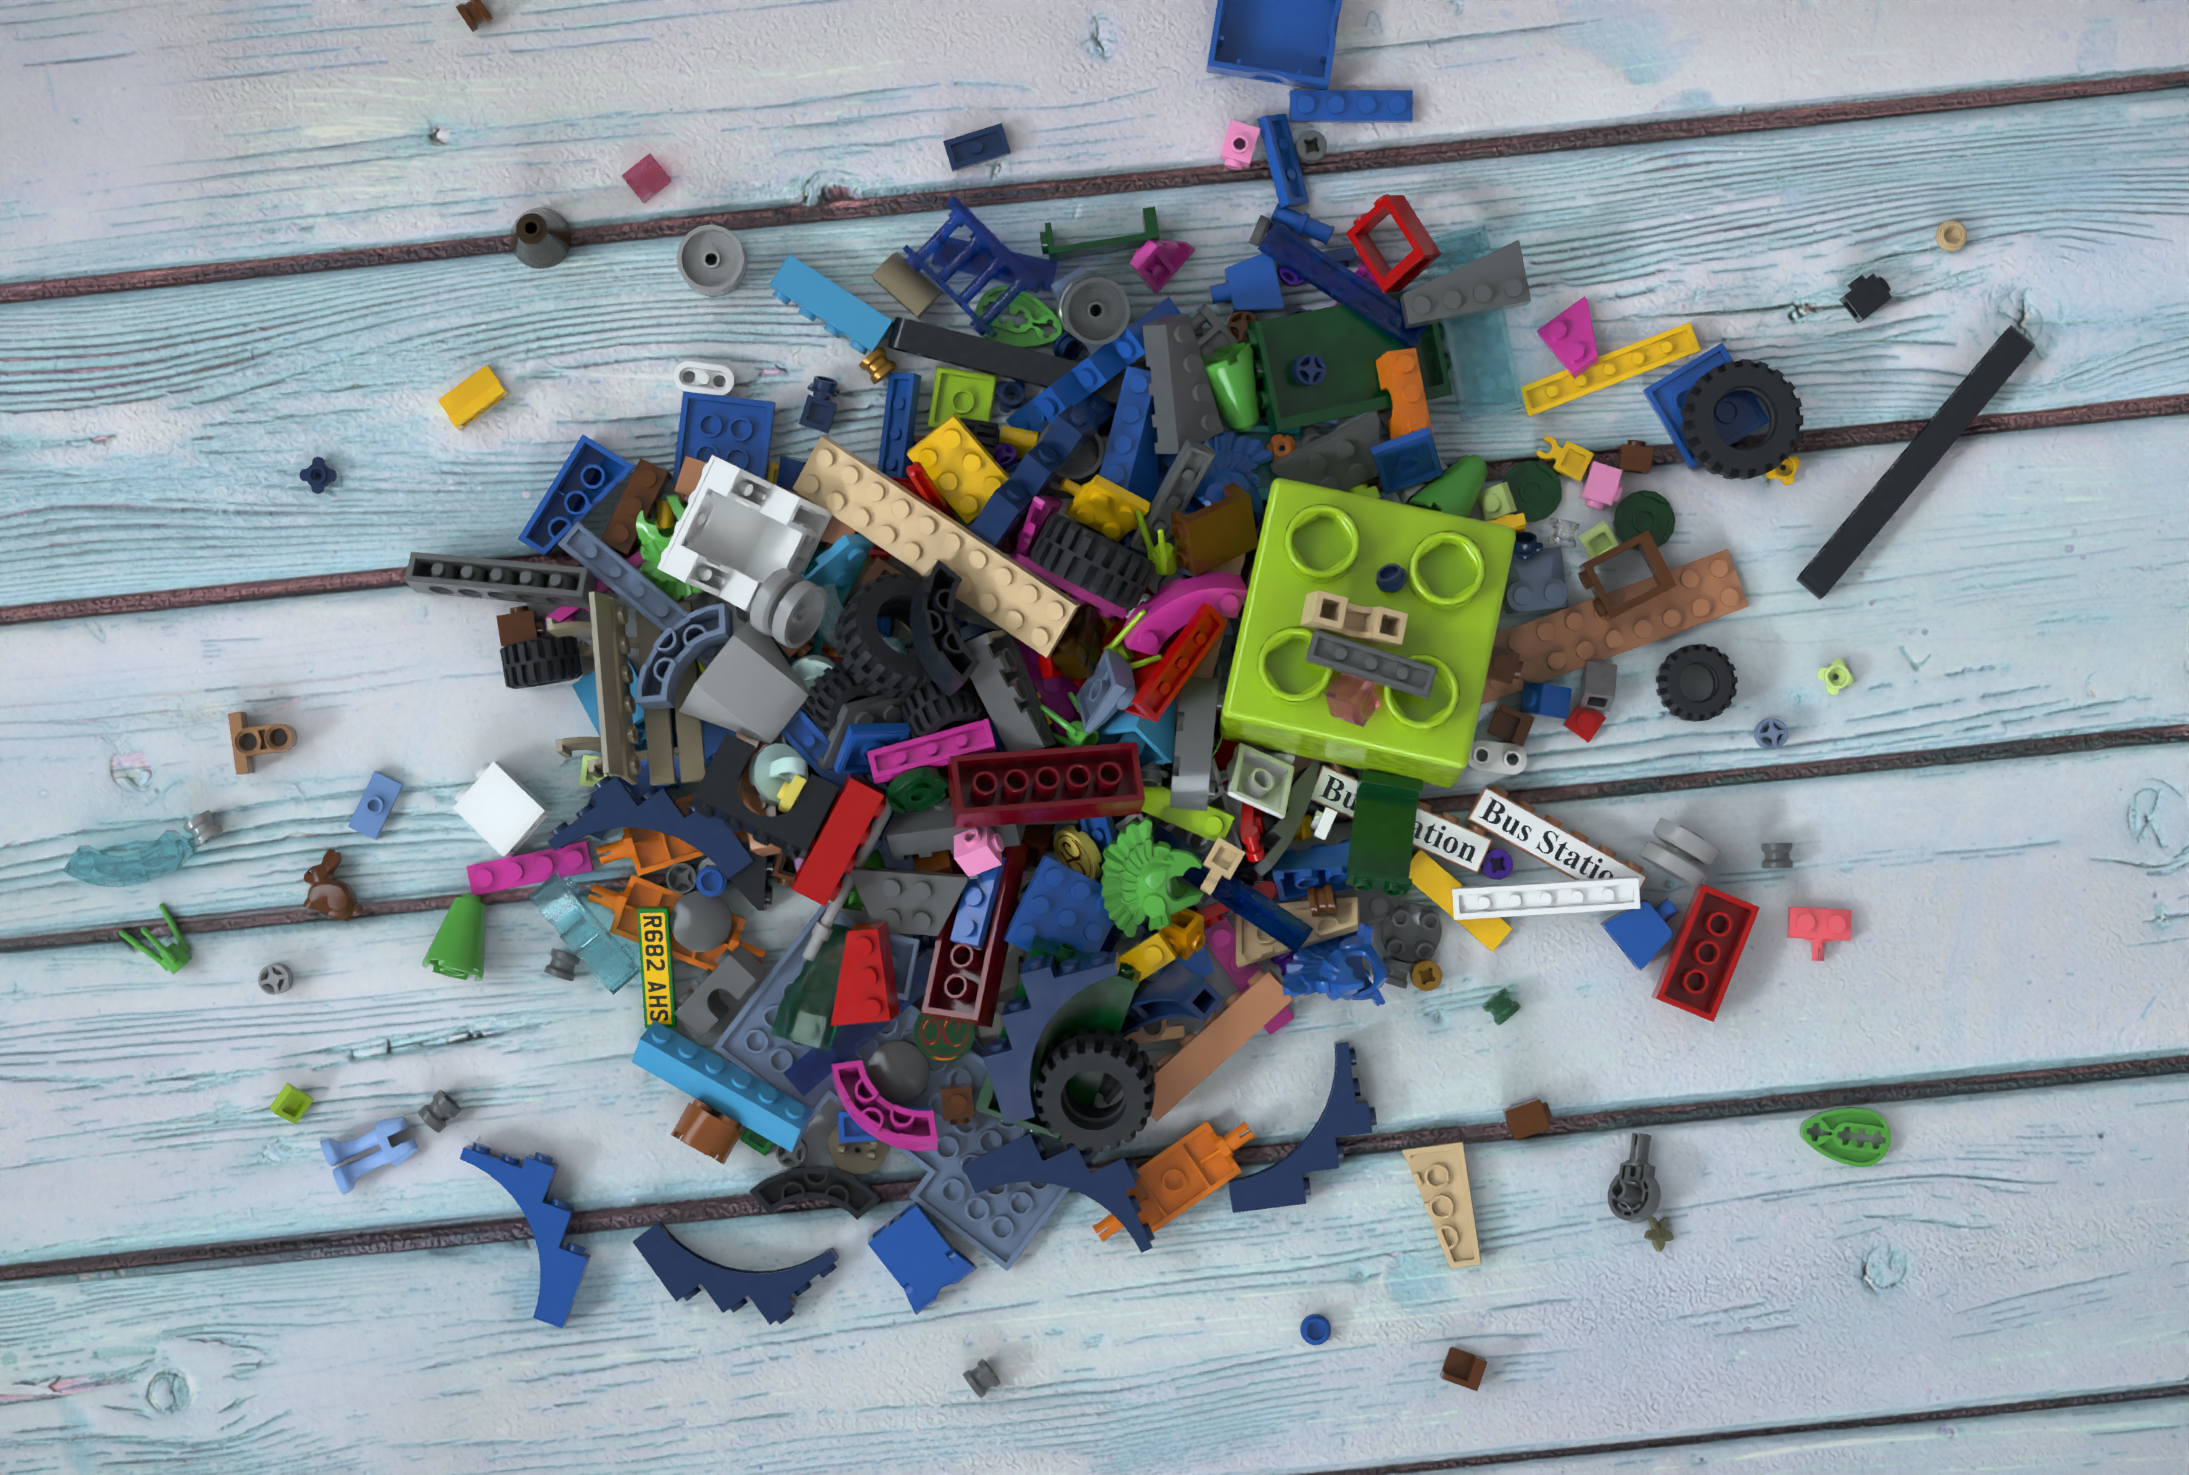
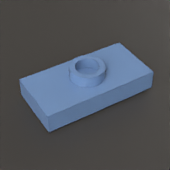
[348,771,404,840]

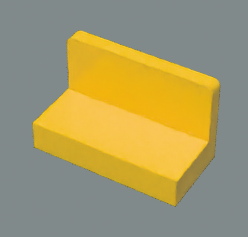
[439,365,509,430]

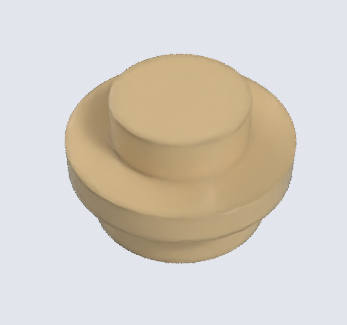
[1936,220,1967,252]

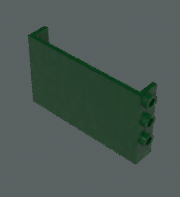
[1245,290,1453,433]
[974,936,1141,1144]

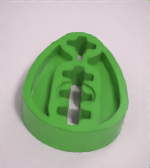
[975,286,1062,348]
[1800,1107,1891,1167]

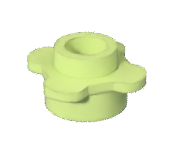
[1817,659,1854,695]

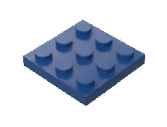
[1642,343,1770,470]
[672,391,776,484]
[1002,855,1114,954]

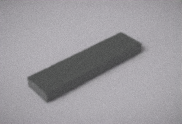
[1130,439,1216,554]
[1305,629,1438,700]

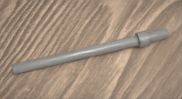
[802,797,893,962]

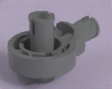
[1608,1133,1661,1223]

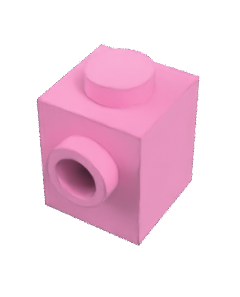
[1219,120,1260,170]
[1579,461,1623,511]
[953,826,1004,877]

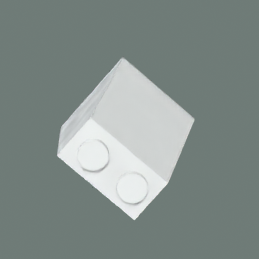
[453,762,553,857]

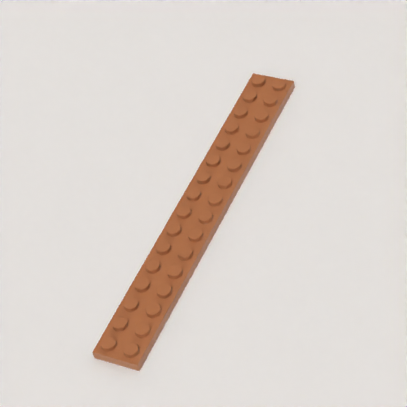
[1278,549,1749,774]

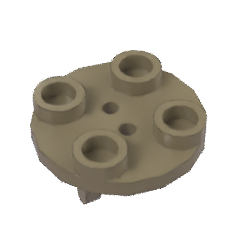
[828,1123,889,1175]

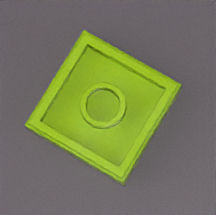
[927,366,997,429]

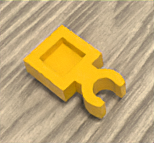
[1536,436,1594,483]

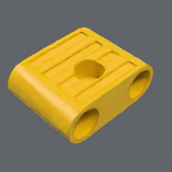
[999,425,1039,460]

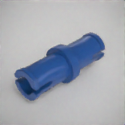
[1271,203,1335,245]

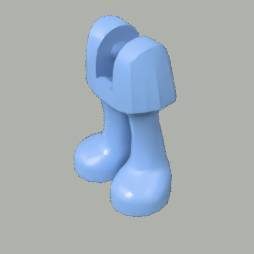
[320,1117,419,1195]

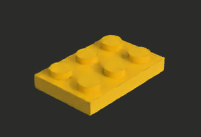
[906,413,1010,524]

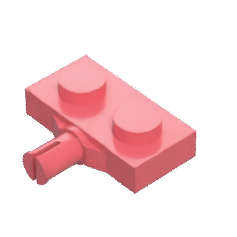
[1787,907,1852,961]

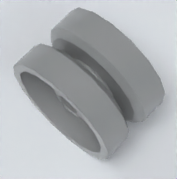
[676,224,748,297]
[750,568,827,649]
[1639,818,1720,889]

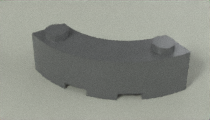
[1170,677,1224,811]

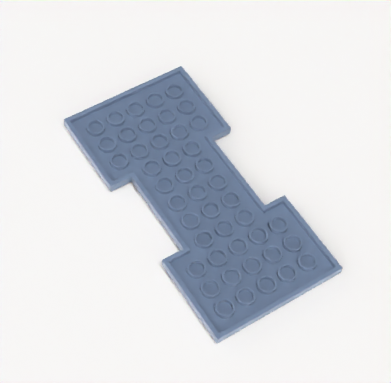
[712,902,1099,1271]

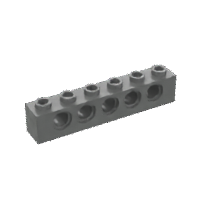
[405,552,598,609]

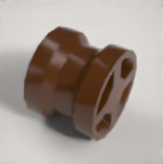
[456,0,493,32]
[1226,311,1257,344]
[1307,883,1338,918]

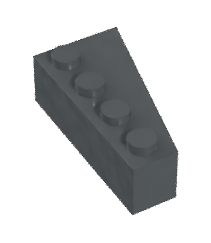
[1142,314,1224,454]
[964,629,1056,752]

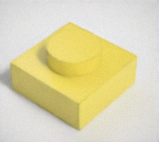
[777,774,807,813]

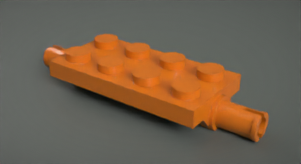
[596,784,749,876]
[587,874,767,971]
[1092,1120,1255,1242]

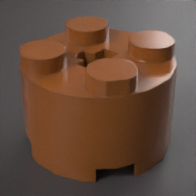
[671,1099,742,1164]

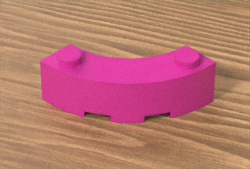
[1121,572,1248,656]
[831,1060,938,1151]

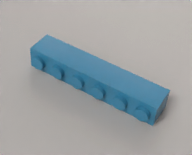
[632,1020,815,1153]

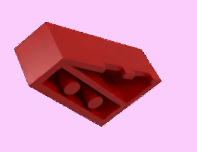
[831,921,900,1026]

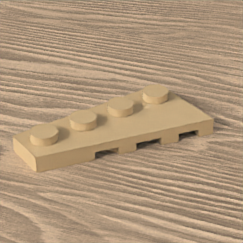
[1236,897,1360,968]
[1402,1141,1482,1268]

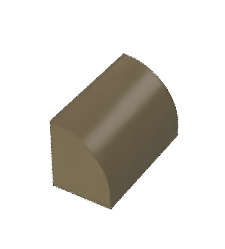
[872,252,943,320]

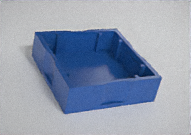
[1206,0,1342,90]

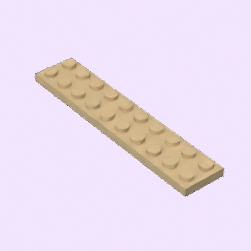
[792,435,1080,658]

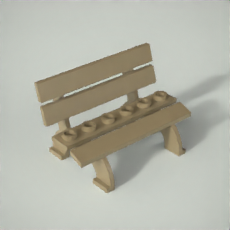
[546,591,707,786]

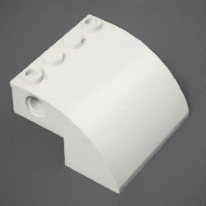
[657,455,832,612]

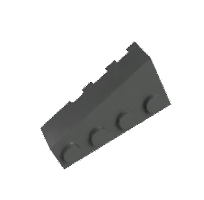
[1400,240,1531,329]
[887,793,1027,861]

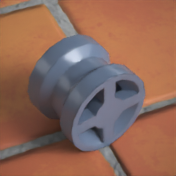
[1754,718,1788,749]

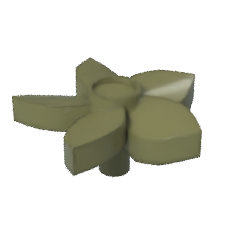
[1644,1216,1674,1252]

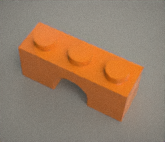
[1375,348,1434,440]

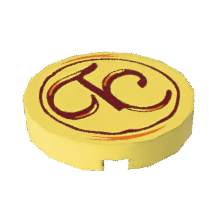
[1053,825,1103,880]

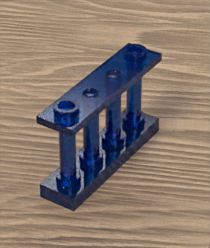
[903,196,1045,338]

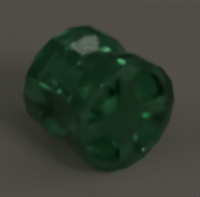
[1482,987,1521,1026]

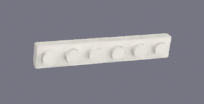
[1452,876,1641,920]

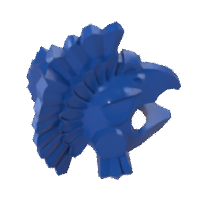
[1162,430,1273,523]
[1283,923,1389,1006]

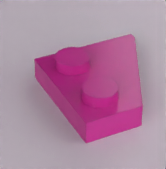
[1129,239,1195,294]
[1537,296,1599,379]
[1015,495,1064,556]

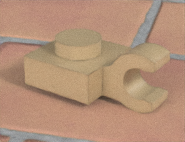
[1200,837,1246,896]

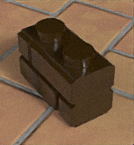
[1051,605,1107,680]

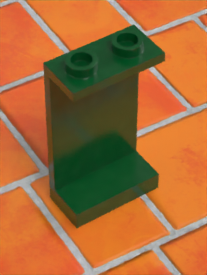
[1040,206,1160,262]
[1345,770,1424,896]

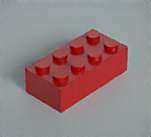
[792,774,887,907]
[1651,884,1760,1022]

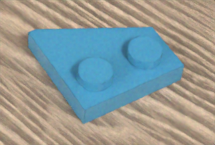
[798,534,874,587]

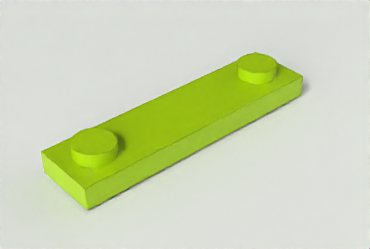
[1141,784,1236,842]

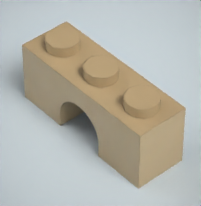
[1300,590,1408,648]

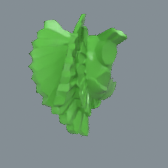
[636,495,703,601]
[1101,817,1204,937]

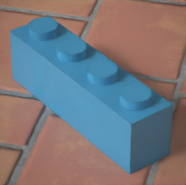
[769,254,894,355]

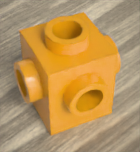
[1160,908,1205,961]

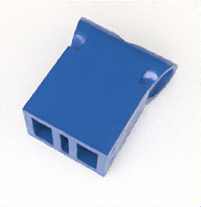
[867,1201,977,1315]

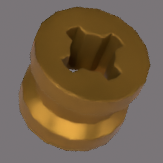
[859,347,897,385]
[1410,960,1442,991]

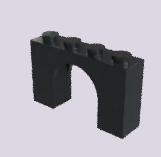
[692,733,839,860]

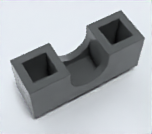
[674,945,767,1039]

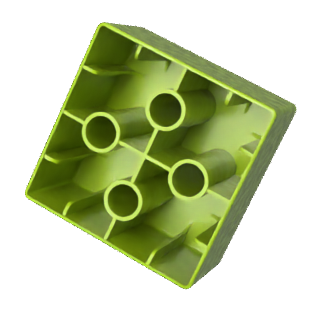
[1219,478,1516,788]

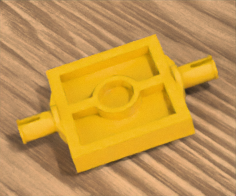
[1059,474,1150,542]

